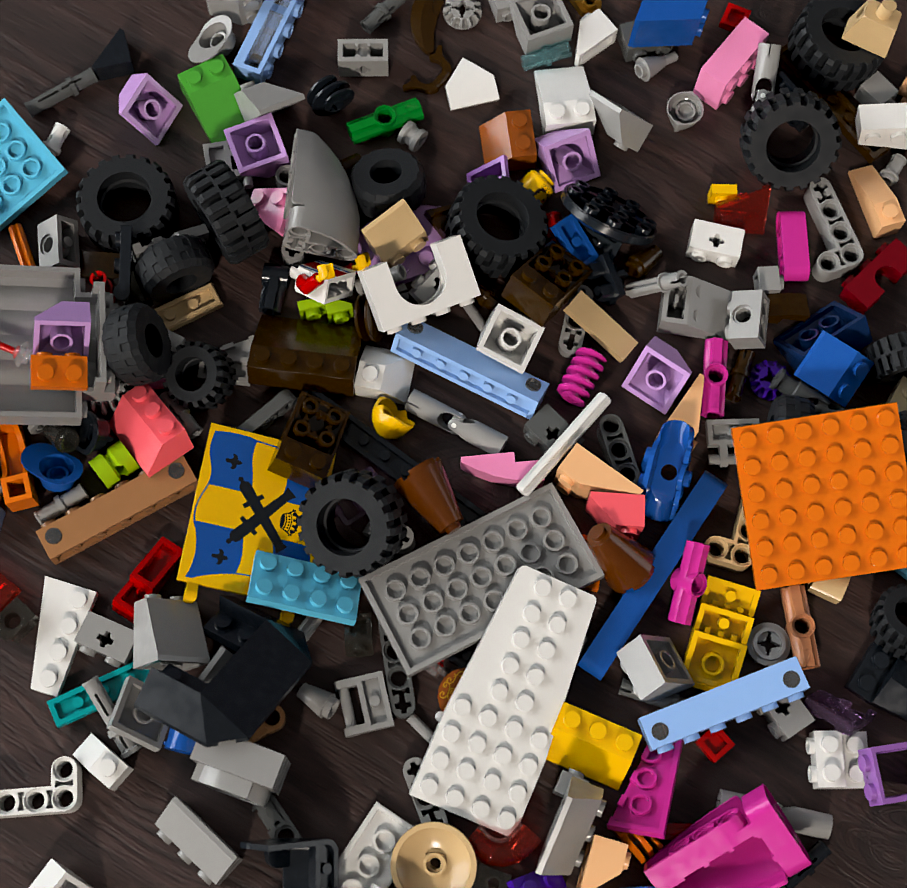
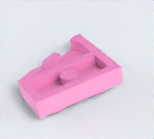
[250,188,287,237]

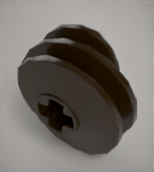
[354,295,385,342]

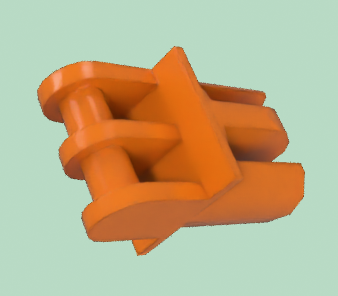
[612,830,663,864]

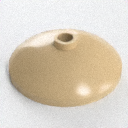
[390,821,477,888]

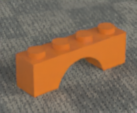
[0,424,40,512]

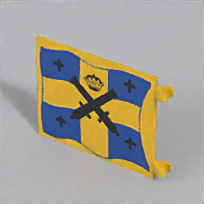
[176,422,336,624]

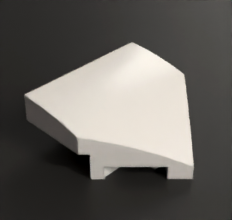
[445,58,499,111]

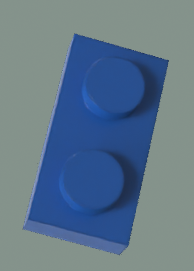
[550,214,599,265]

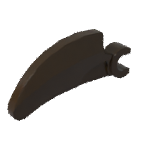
[410,0,446,55]

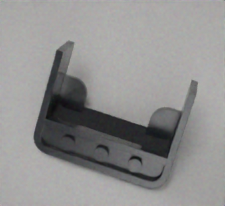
[240,838,339,888]

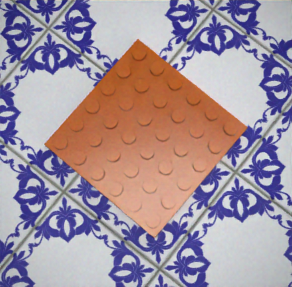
[731,402,907,591]

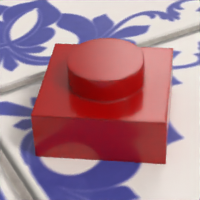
[719,2,751,32]
[694,730,735,764]

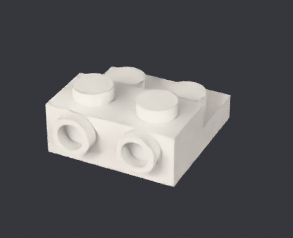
[806,730,868,789]

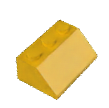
[546,702,642,791]

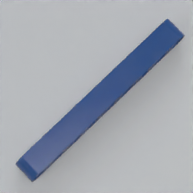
[578,470,728,681]

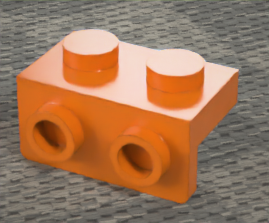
[30,352,88,391]

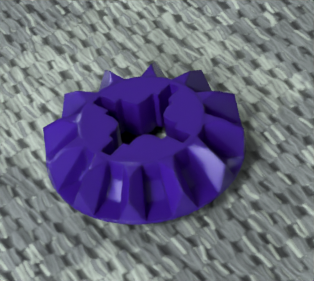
[749,360,791,401]

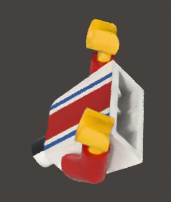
[289,252,371,304]

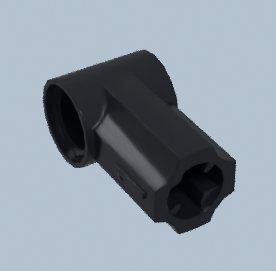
[258,262,291,316]

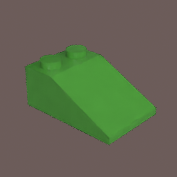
[177,54,245,143]

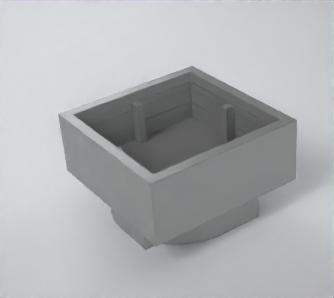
[190,740,291,809]

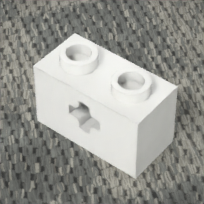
[685,219,745,268]

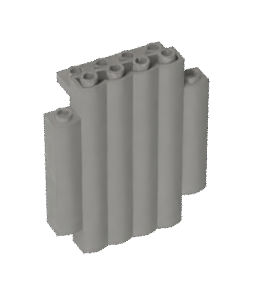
[0,264,120,426]

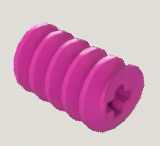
[557,347,607,408]

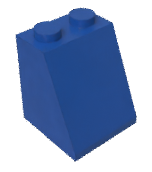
[628,0,710,47]

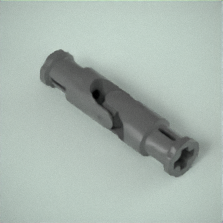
[769,368,846,414]

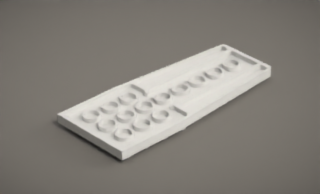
[409,566,596,839]

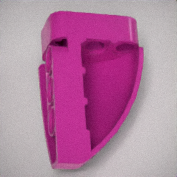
[644,784,812,888]

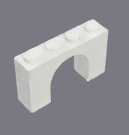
[357,235,481,335]

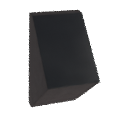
[92,28,135,81]

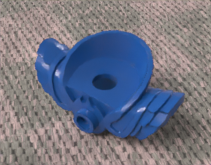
[638,420,694,522]

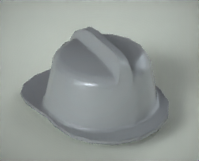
[188,15,236,63]

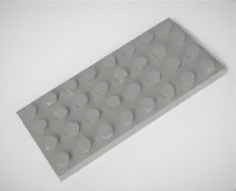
[358,482,605,678]

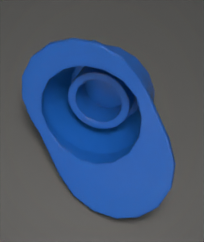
[21,443,83,492]

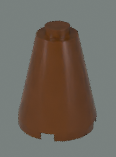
[393,456,463,535]
[587,523,655,593]

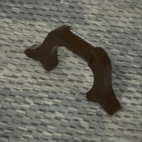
[403,45,452,95]

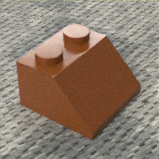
[479,109,537,171]

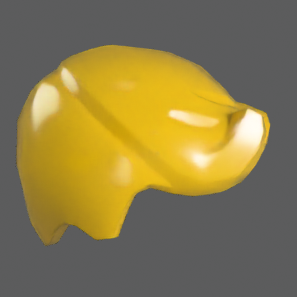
[372,396,415,439]

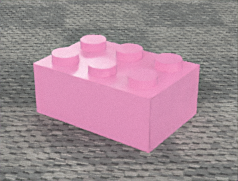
[693,17,769,110]

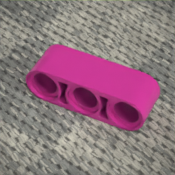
[776,211,810,281]

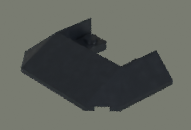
[134,595,312,748]

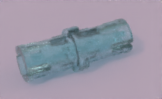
[520,41,572,71]

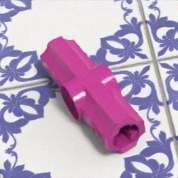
[700,337,728,419]
[667,540,710,625]

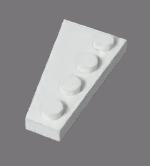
[31,576,98,697]

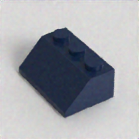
[773,301,873,371]

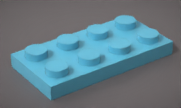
[246,550,361,626]

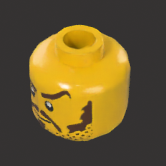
[520,170,554,204]

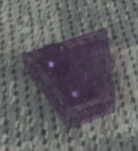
[804,689,877,736]

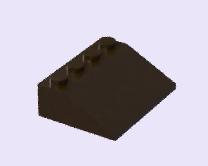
[247,315,363,396]

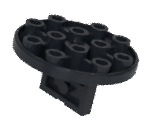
[561,180,657,263]

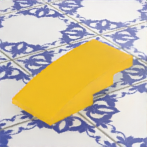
[683,575,761,691]

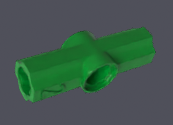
[346,97,424,145]

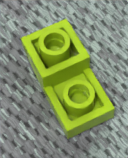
[297,299,354,324]

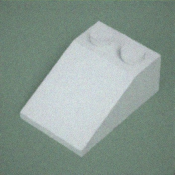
[534,66,596,135]

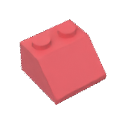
[585,491,645,539]

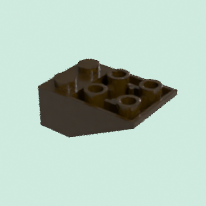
[501,240,593,327]
[267,391,350,489]

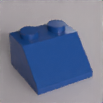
[793,330,874,407]

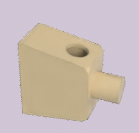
[841,0,902,58]

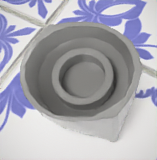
[667,91,704,132]

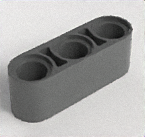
[596,414,640,484]

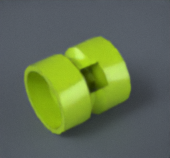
[88,440,140,490]

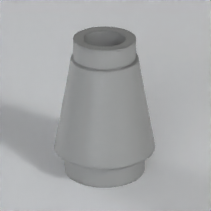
[297,683,340,719]

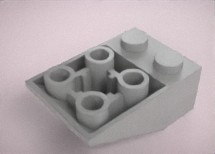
[656,273,732,343]

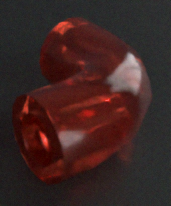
[468,823,541,867]

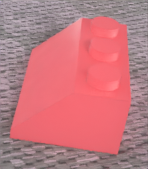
[109,384,194,478]

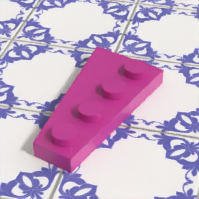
[607,727,683,839]

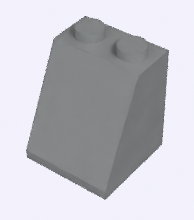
[133,594,210,671]

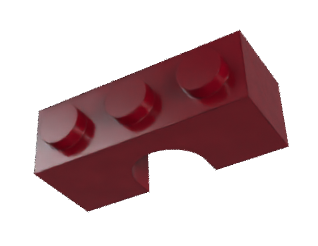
[838,238,907,315]

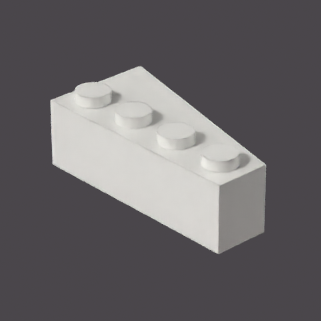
[855,103,907,150]

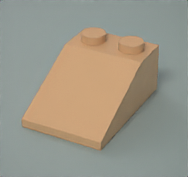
[553,443,644,500]

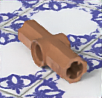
[780,585,821,670]

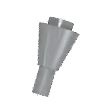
[634,52,678,81]

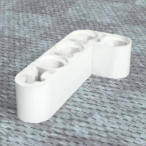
[0,756,83,819]

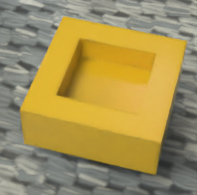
[707,184,737,207]

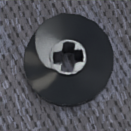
[307,74,355,116]

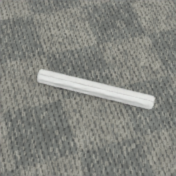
[516,392,611,496]

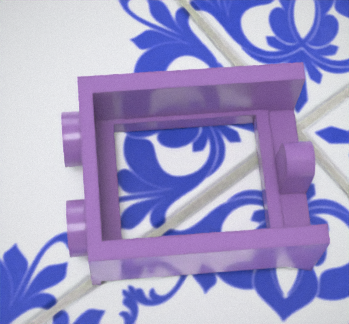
[858,742,907,807]

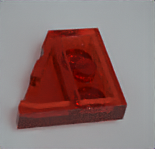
[713,185,771,235]

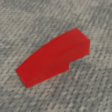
[112,536,183,624]

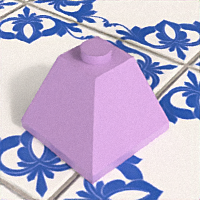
[119,73,183,145]
[535,128,601,193]
[33,301,91,362]
[622,336,692,414]

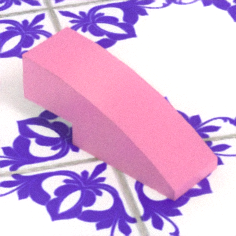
[460,452,545,487]

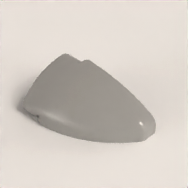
[283,129,360,261]

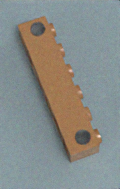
[35,456,198,565]

